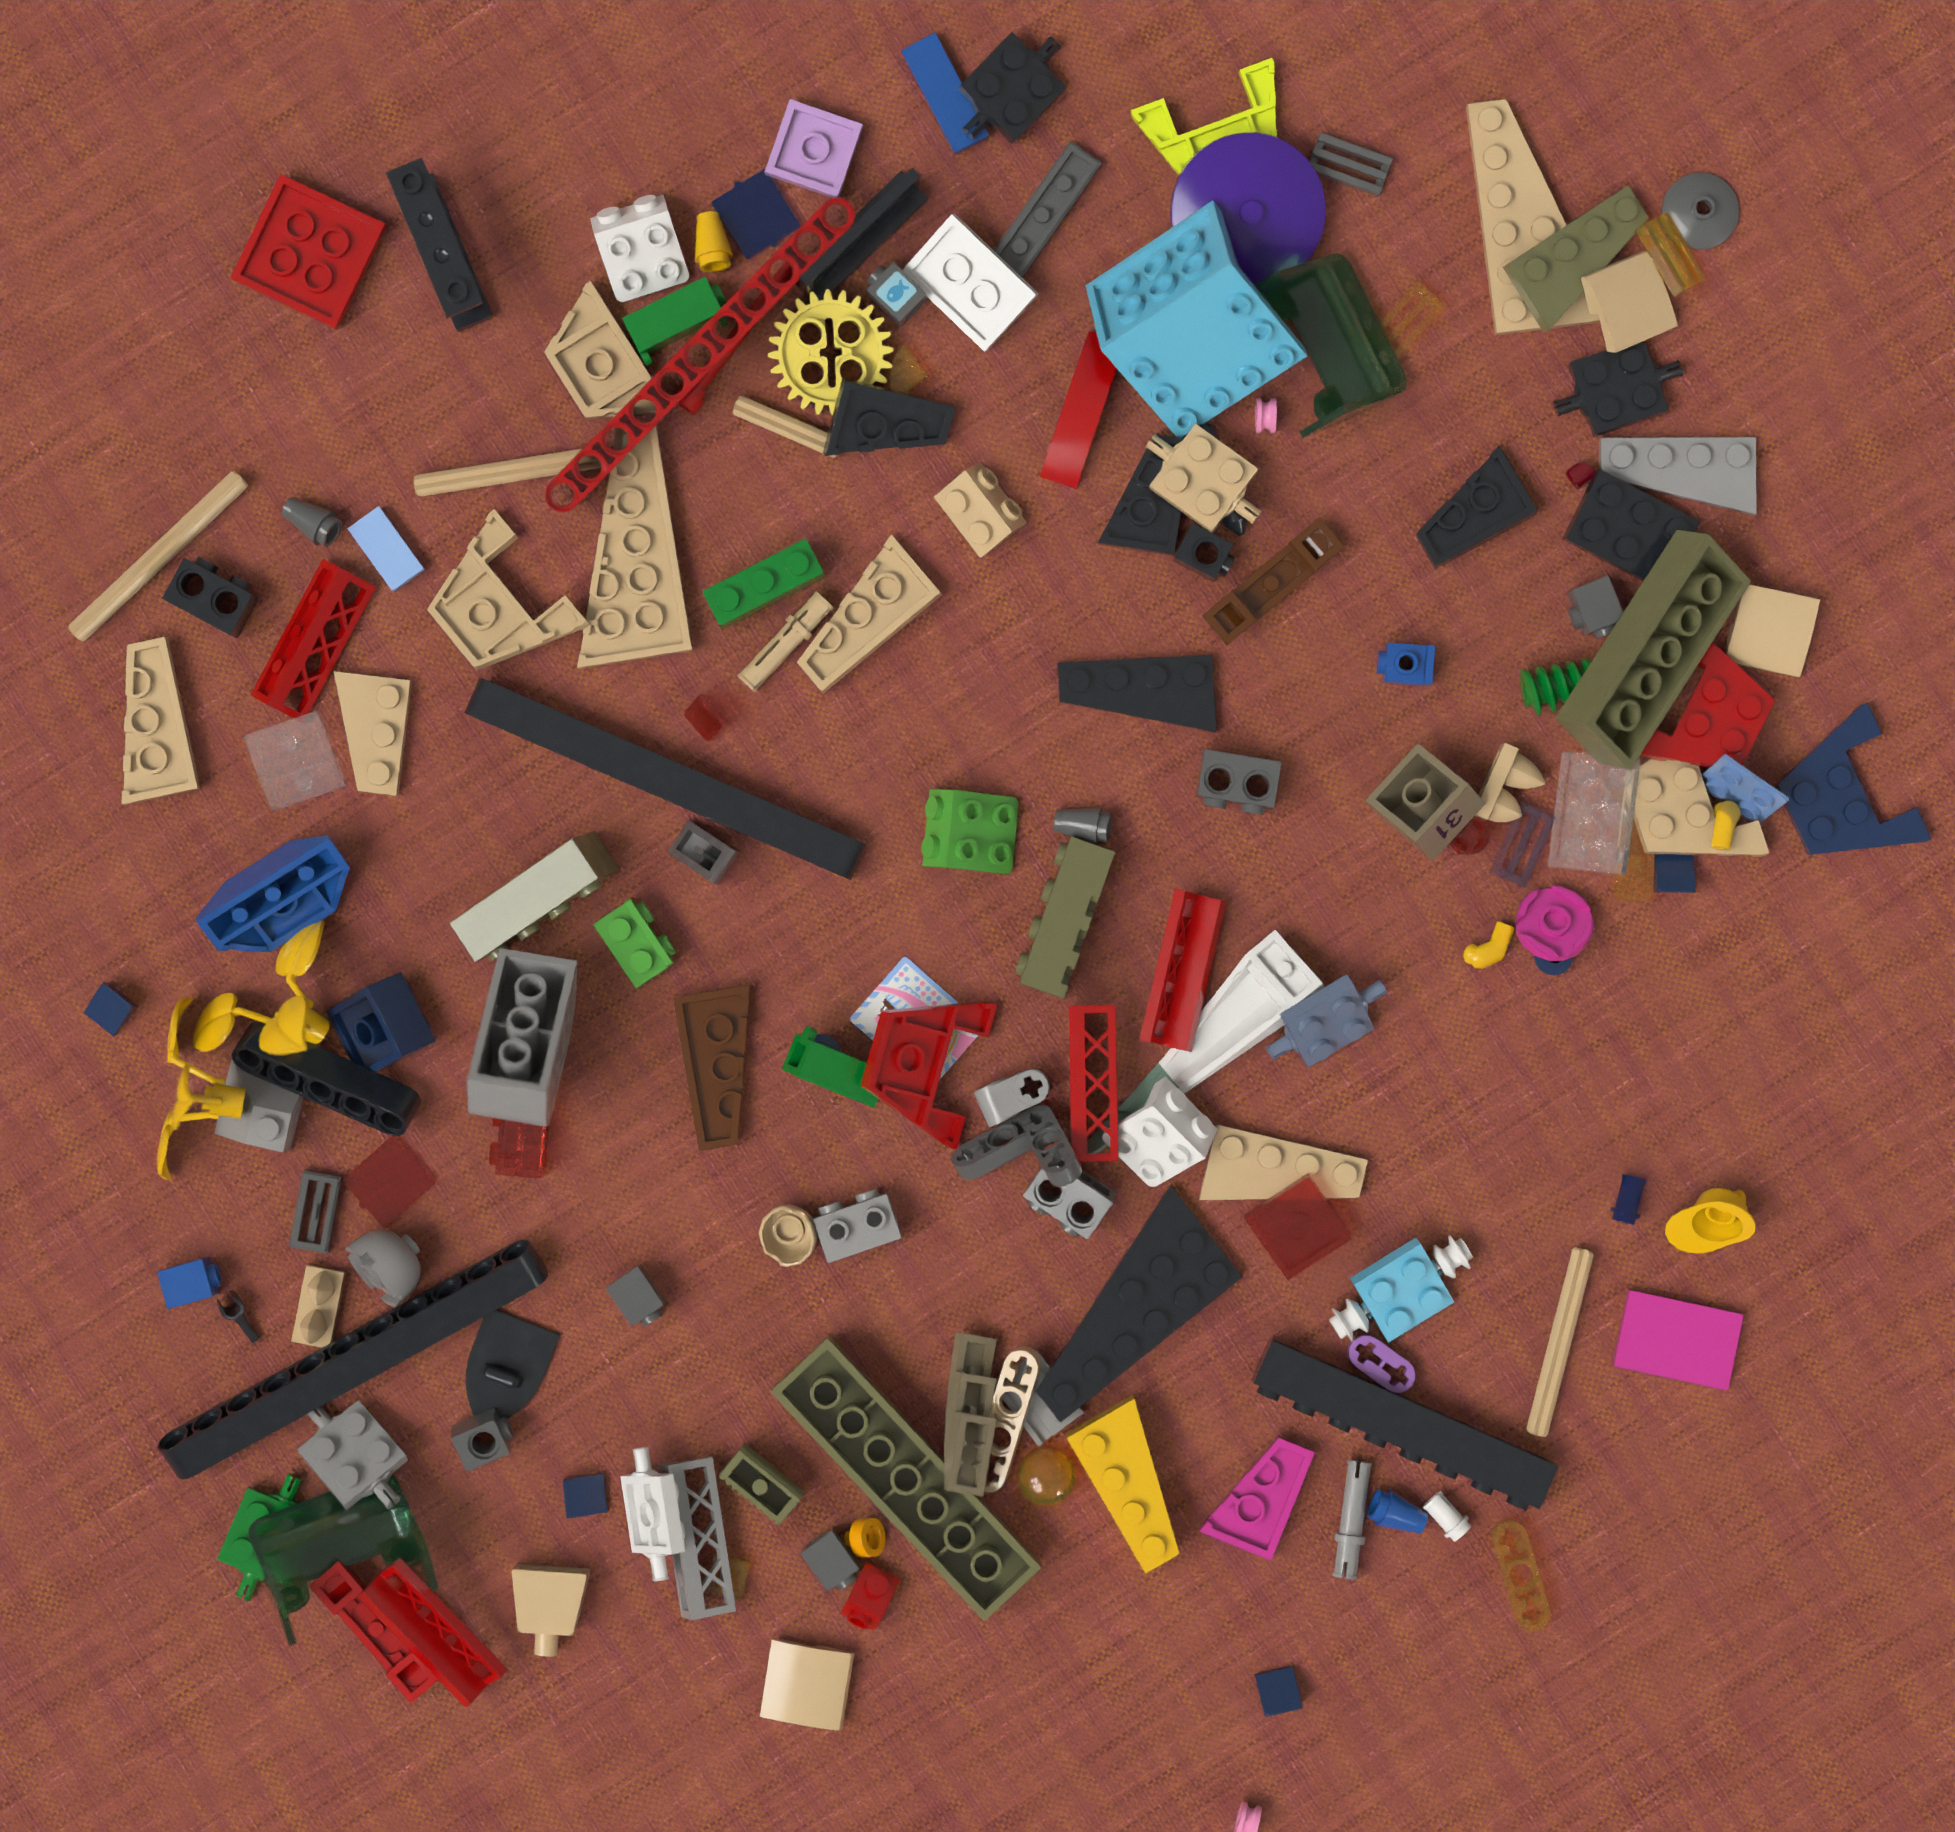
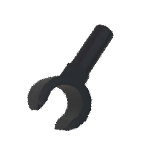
[217,1290,260,1343]

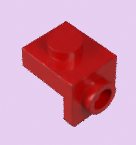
[840,1562,900,1630]

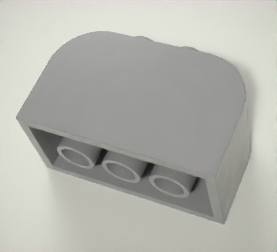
[467,948,577,1127]

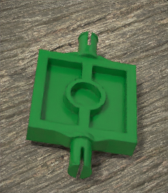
[217,1473,320,1601]

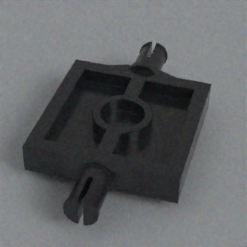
[957,32,1066,144]
[1553,341,1683,438]

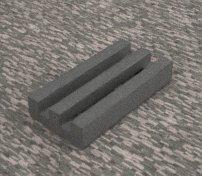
[1309,132,1393,197]
[289,1170,343,1254]

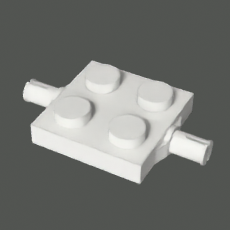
[620,1447,685,1581]

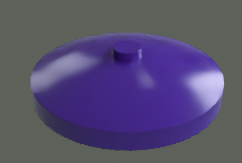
[1170,132,1326,289]

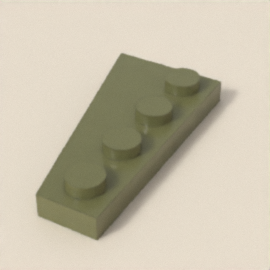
[1503,185,1649,333]

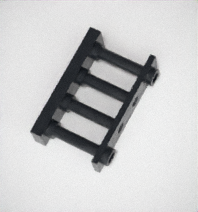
[386,157,494,332]

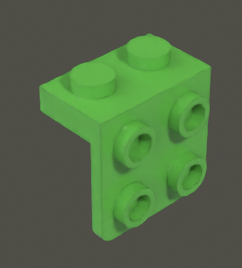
[921,789,1019,874]

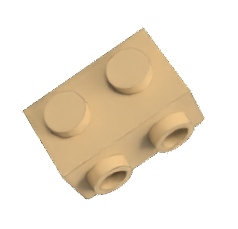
[934,463,1027,558]

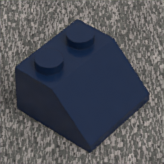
[326,972,436,1072]

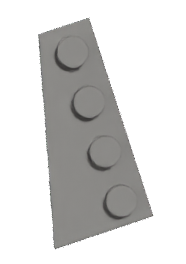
[1599,437,1757,516]

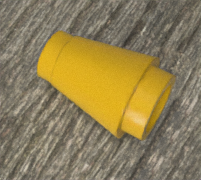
[695,211,733,272]

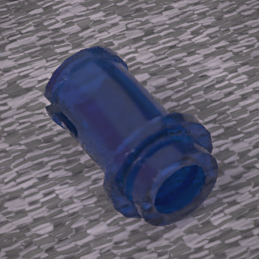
[1610,1174,1647,1225]

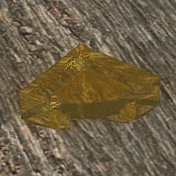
[890,345,928,393]

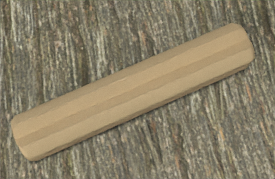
[733,396,837,458]

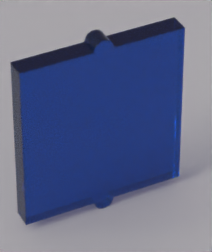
[711,169,801,260]

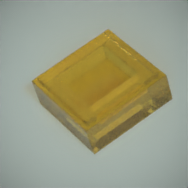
[705,1552,751,1601]

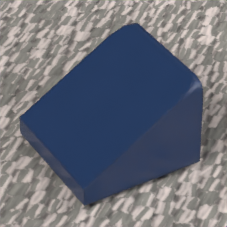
[1653,854,1696,893]
[83,982,139,1037]
[563,1473,608,1518]
[1255,1666,1303,1717]

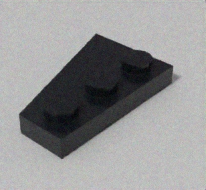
[1097,434,1184,556]

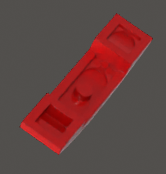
[1040,331,1117,489]
[309,1560,438,1704]

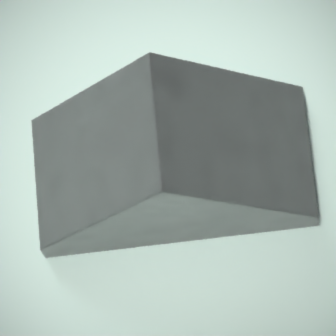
[667,820,739,885]

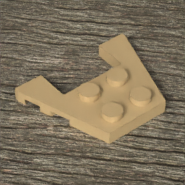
[427,509,589,671]
[1621,758,1769,857]

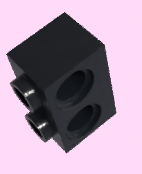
[162,556,259,638]

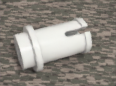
[1422,1491,1472,1542]

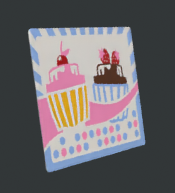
[850,957,978,1080]

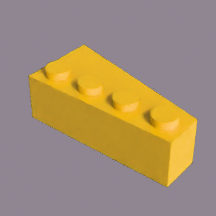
[1066,1394,1179,1574]

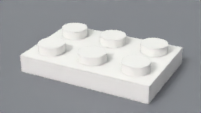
[903,214,1039,352]

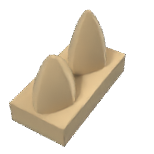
[1474,743,1545,822]
[291,1264,347,1348]

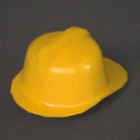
[1665,1188,1756,1254]

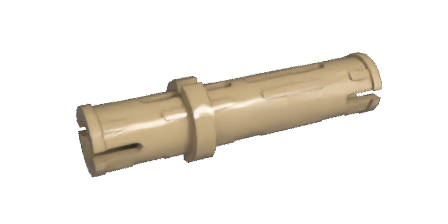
[737,591,834,692]

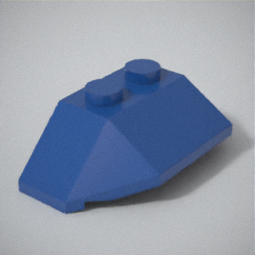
[195,835,350,952]

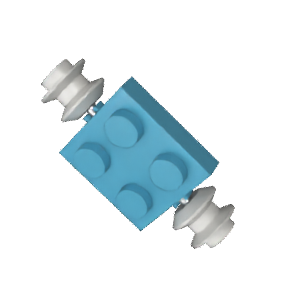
[1329,1236,1473,1343]

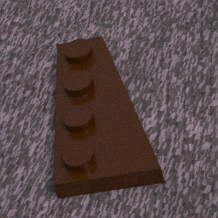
[673,985,750,1151]

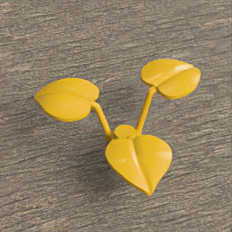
[193,920,330,1055]
[157,997,246,1180]

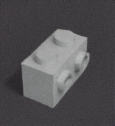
[813,1188,902,1263]

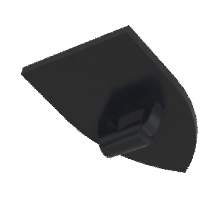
[466,1310,560,1419]

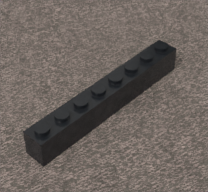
[1251,1337,1559,1511]

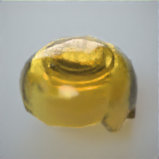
[1018,1446,1076,1509]

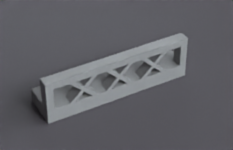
[658,1456,736,1620]

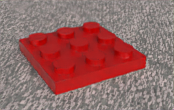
[230,174,387,330]

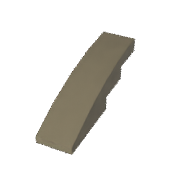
[944,1332,997,1496]

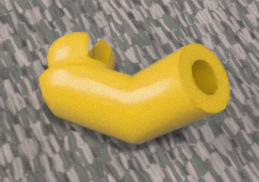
[1711,800,1741,851]
[1463,921,1515,969]

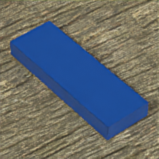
[901,33,989,155]

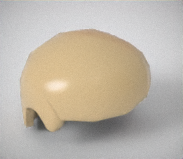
[758,1204,818,1267]

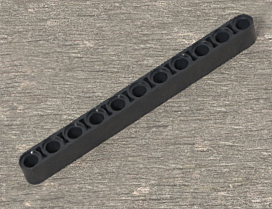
[464,677,867,880]
[157,1239,549,1480]

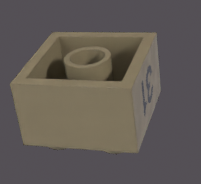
[1365,743,1485,861]

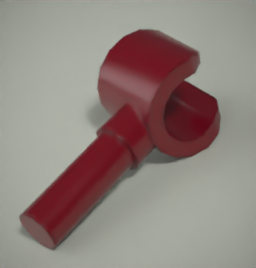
[1565,463,1594,489]

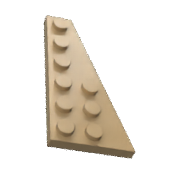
[1466,99,1600,335]
[577,421,693,669]

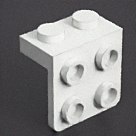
[590,195,689,302]
[1102,1077,1218,1187]

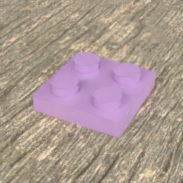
[765,99,863,198]

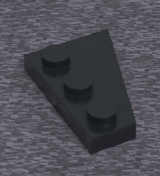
[823,378,955,456]
[1416,446,1537,570]

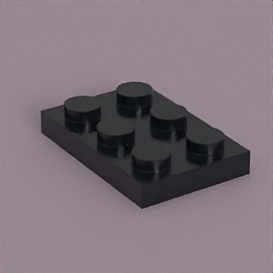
[1562,469,1700,581]

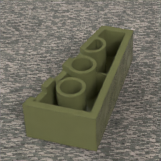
[1014,836,1115,999]

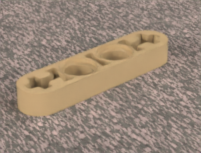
[984,1346,1042,1493]

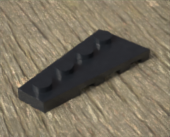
[1057,655,1216,733]

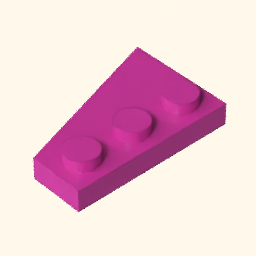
[1198,1436,1315,1561]

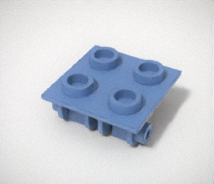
[1701,754,1790,823]

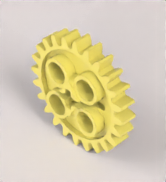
[768,289,893,416]

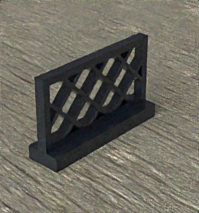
[790,168,928,301]

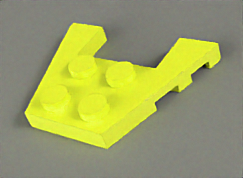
[1130,58,1277,176]

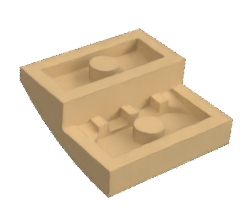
[1581,251,1678,353]
[1725,585,1820,678]
[760,1638,854,1731]

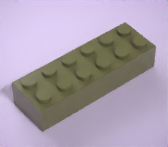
[1555,530,1751,770]

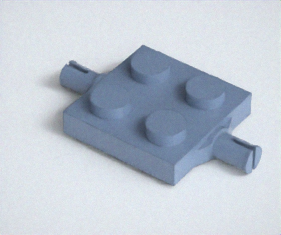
[1265,974,1388,1068]

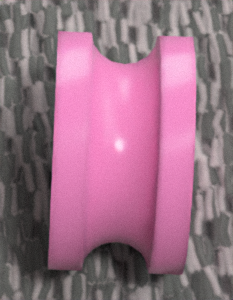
[1255,398,1277,433]
[1234,1801,1262,1832]

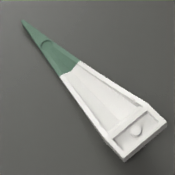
[1080,930,1325,1164]

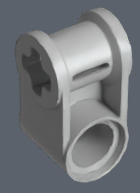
[973,1069,1050,1127]

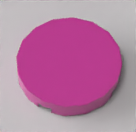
[1515,886,1594,961]

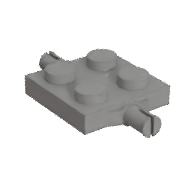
[297,1400,408,1510]

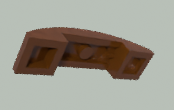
[1202,517,1344,646]

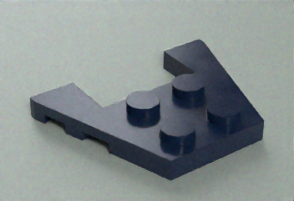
[1775,702,1931,855]

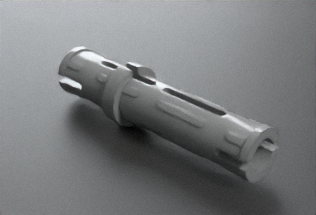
[1332,1459,1372,1580]

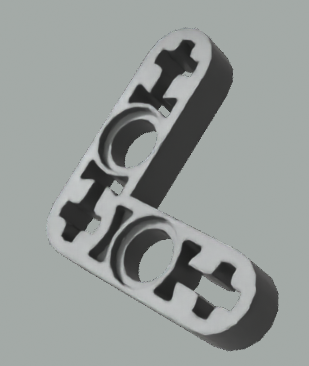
[951,1105,1082,1187]

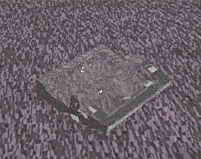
[244,711,346,811]

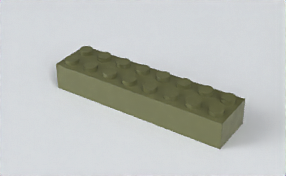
[770,1334,1042,1621]

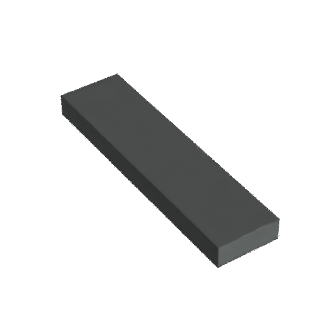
[994,141,1102,278]

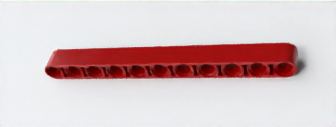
[545,197,855,513]

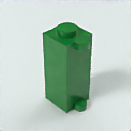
[622,277,729,366]
[781,1026,878,1108]

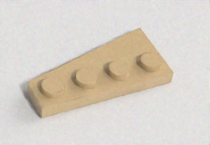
[122,637,200,805]
[1199,1124,1368,1200]

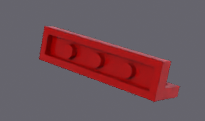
[250,559,376,723]
[1139,888,1227,1052]
[1069,1005,1119,1163]
[357,1558,508,1707]

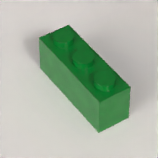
[702,538,825,630]

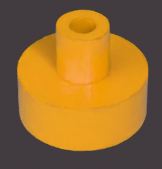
[844,1518,885,1558]

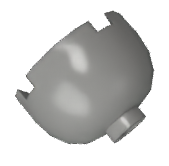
[345,1229,420,1307]

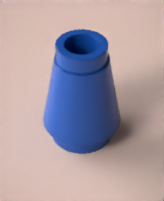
[1367,1489,1428,1534]

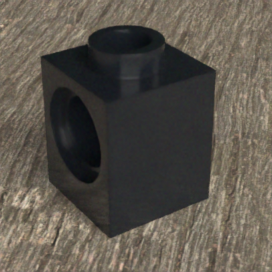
[1172,523,1235,582]

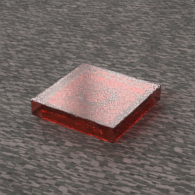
[1244,1173,1352,1280]

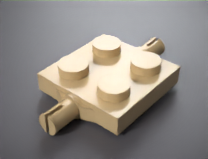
[1146,423,1262,533]

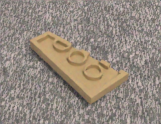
[797,534,942,694]

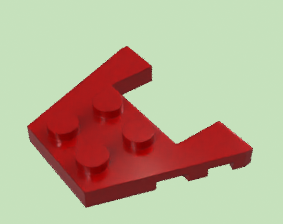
[1640,642,1775,767]
[860,1001,998,1150]

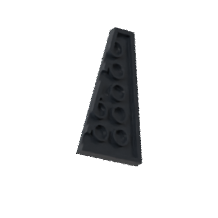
[1035,1185,1242,1423]

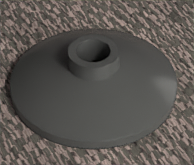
[1661,173,1739,250]

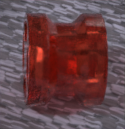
[1449,816,1490,855]

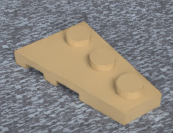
[334,671,412,796]

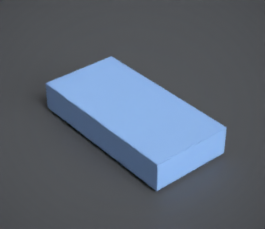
[347,506,425,592]

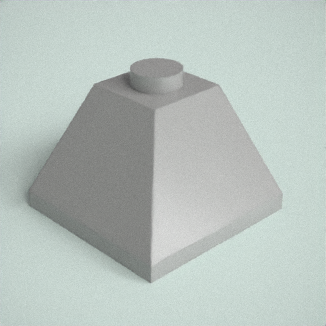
[214,1058,303,1152]

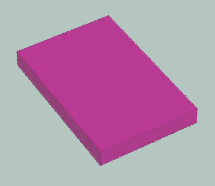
[1612,1289,1744,1390]

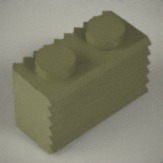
[720,1443,804,1525]

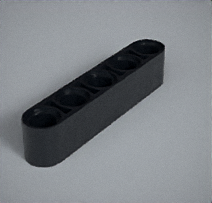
[231,1022,421,1136]

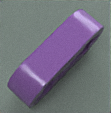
[1347,1334,1415,1393]

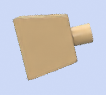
[512,1564,590,1657]

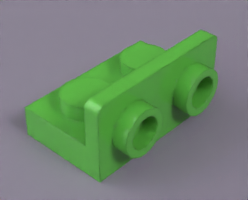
[593,898,676,989]

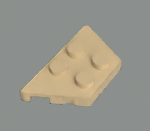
[544,281,656,420]

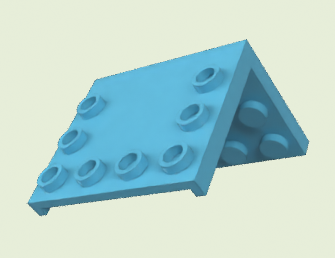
[1085,200,1307,438]

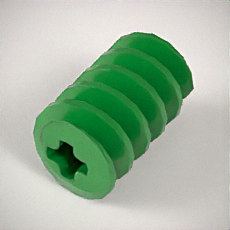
[1519,658,1591,716]

